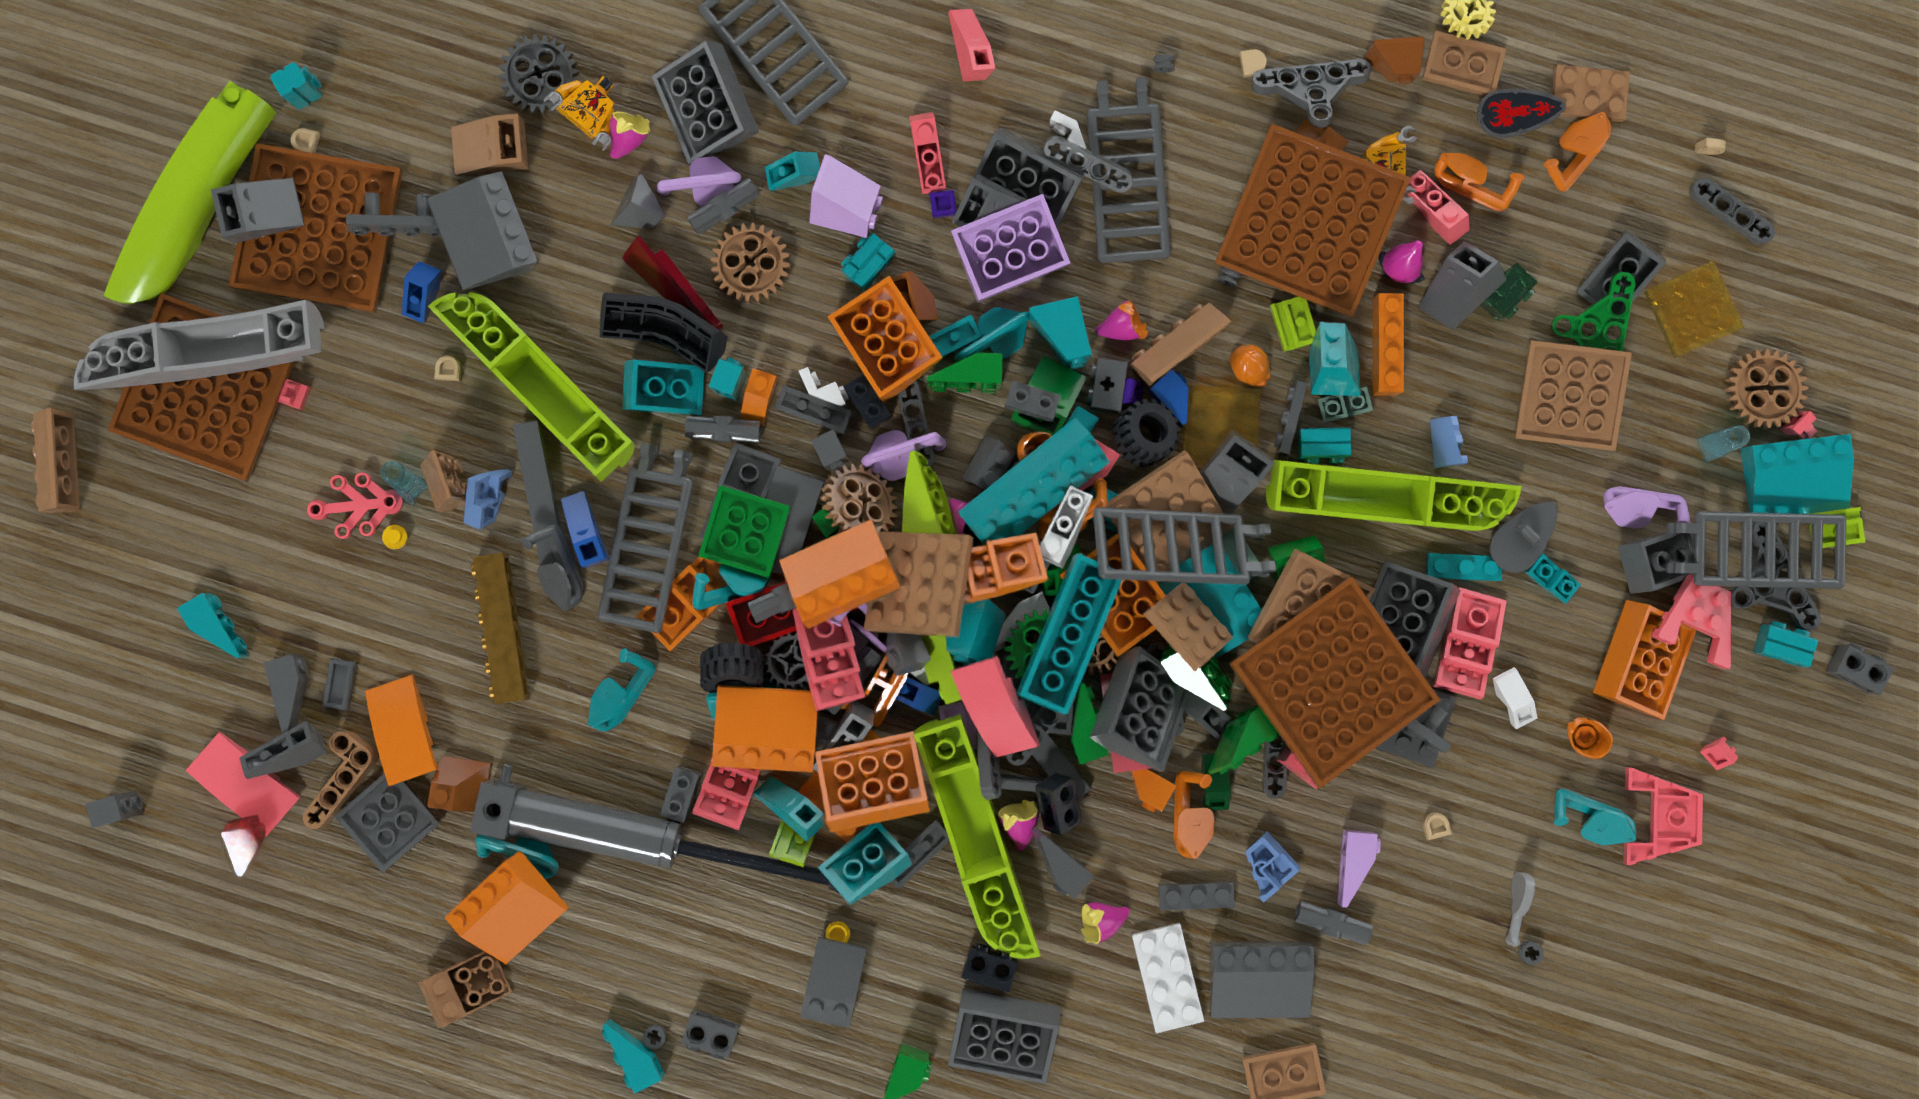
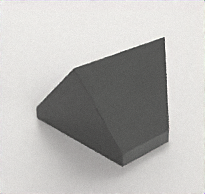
[610,174,666,229]

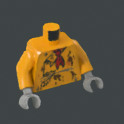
[543,76,615,151]
[1362,126,1417,204]

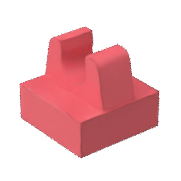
[278,379,311,410]
[1780,411,1817,439]
[1700,737,1739,770]

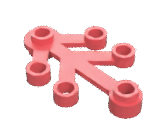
[307,472,404,539]

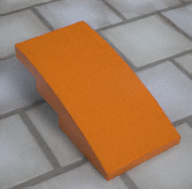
[963,533,1048,604]
[636,557,729,651]
[365,675,439,786]

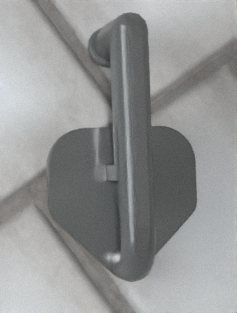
[520,524,583,611]

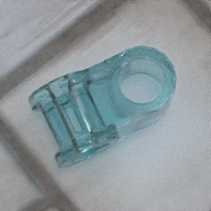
[1696,425,1750,463]
[380,461,428,505]

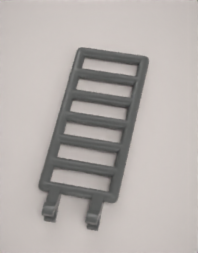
[698,0,849,126]
[1087,78,1170,263]
[598,443,694,633]
[1093,507,1276,585]
[1666,511,1846,589]

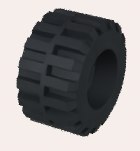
[1112,399,1181,467]
[700,643,763,693]

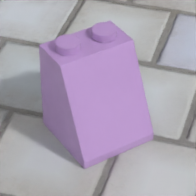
[810,154,883,238]

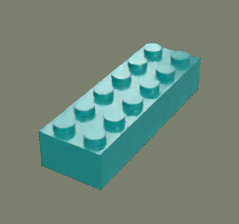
[958,417,1110,546]
[1016,553,1122,715]

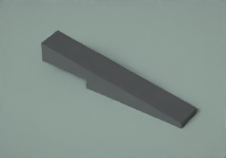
[513,421,561,566]

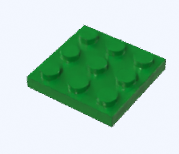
[698,485,792,578]

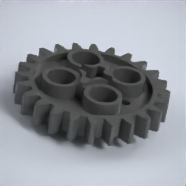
[498,34,580,116]

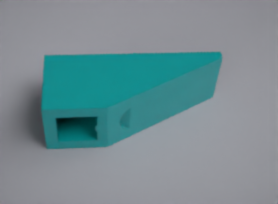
[177,593,249,658]
[753,776,824,842]
[602,1019,665,1094]

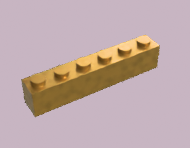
[471,552,530,704]

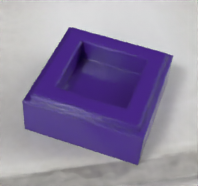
[929,190,957,219]
[1122,378,1144,406]

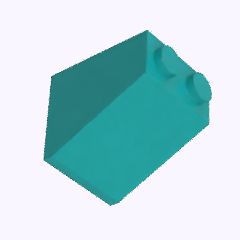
[1028,296,1092,369]
[1309,322,1361,396]
[946,599,1006,666]

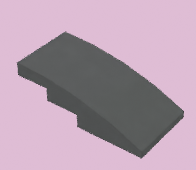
[699,442,781,539]
[766,465,825,576]

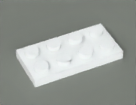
[1131,923,1204,1033]

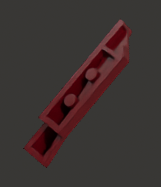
[622,236,724,330]

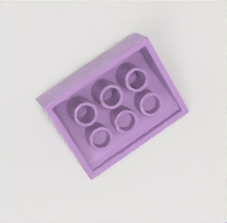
[951,194,1070,303]

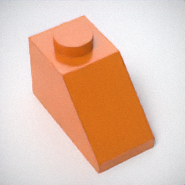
[740,368,779,426]
[1131,769,1176,813]

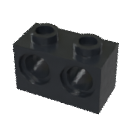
[844,374,892,431]
[1035,773,1082,835]
[961,943,1018,993]

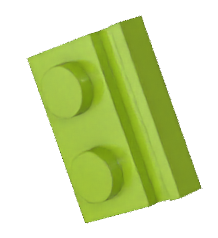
[1269,297,1316,353]
[1809,507,1866,548]
[769,820,816,867]

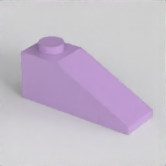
[1337,829,1381,907]

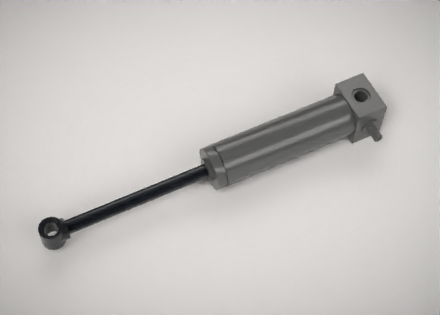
[470,764,841,895]

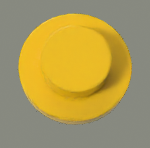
[382,525,408,549]
[825,921,850,943]

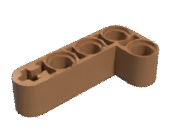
[303,731,379,829]

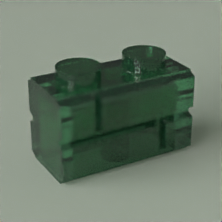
[1480,263,1537,321]

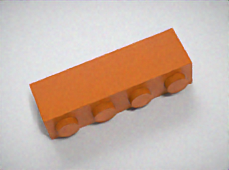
[1373,293,1404,396]

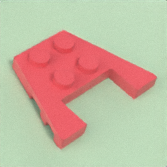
[1651,575,1731,669]
[1623,767,1703,865]

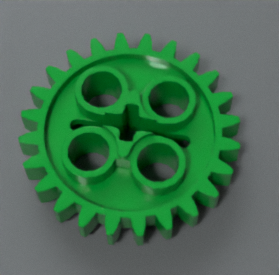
[1004,609,1048,678]

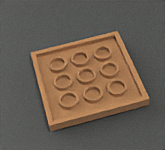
[1514,340,1632,451]
[1107,450,1233,583]
[864,532,973,637]
[1248,549,1376,643]

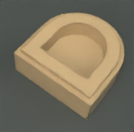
[1239,49,1267,78]
[291,128,320,153]
[1695,138,1726,155]
[434,355,462,382]
[1423,812,1452,840]

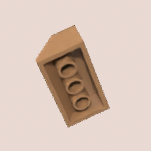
[1130,303,1231,389]
[31,408,80,513]

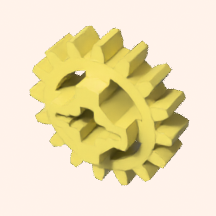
[1440,0,1496,40]

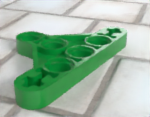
[1551,272,1635,351]

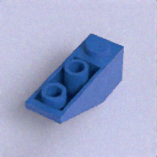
[561,491,610,568]

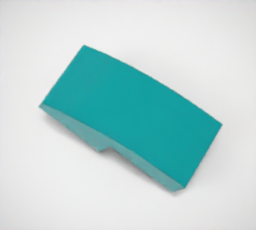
[1523,553,1581,604]

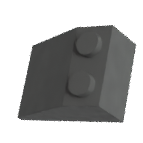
[1576,229,1666,315]
[1618,532,1694,594]
[800,937,867,1028]

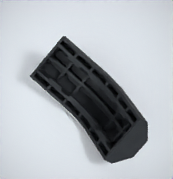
[599,292,728,373]

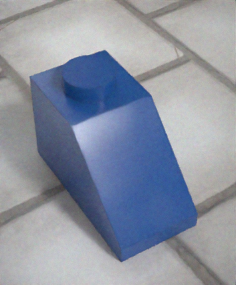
[401,261,441,323]
[1148,370,1189,428]
[889,671,941,716]

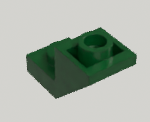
[1200,753,1231,811]

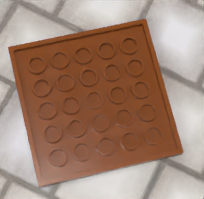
[1214,124,1411,318]
[229,143,403,313]
[107,293,295,482]
[1229,576,1440,788]

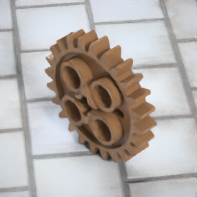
[711,223,791,304]
[1724,349,1808,429]
[821,464,898,535]

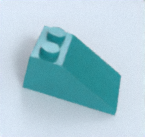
[622,359,704,415]
[818,822,912,905]

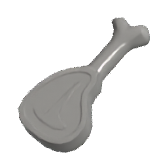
[1505,872,1535,947]

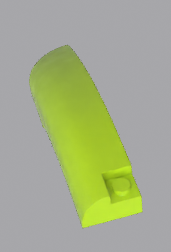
[103,81,277,304]
[428,292,634,482]
[902,450,965,705]
[1266,460,1522,531]
[913,714,1041,959]

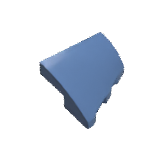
[1430,416,1468,469]
[464,469,513,529]
[1245,831,1301,903]

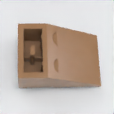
[451,114,528,176]
[420,450,467,513]
[417,951,513,1028]

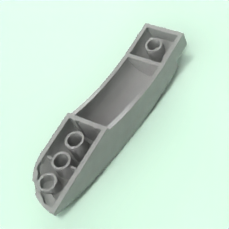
[74,300,325,390]

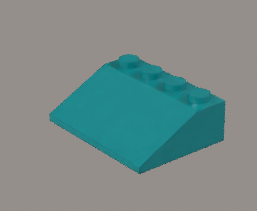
[1740,434,1854,514]
[1157,543,1262,658]

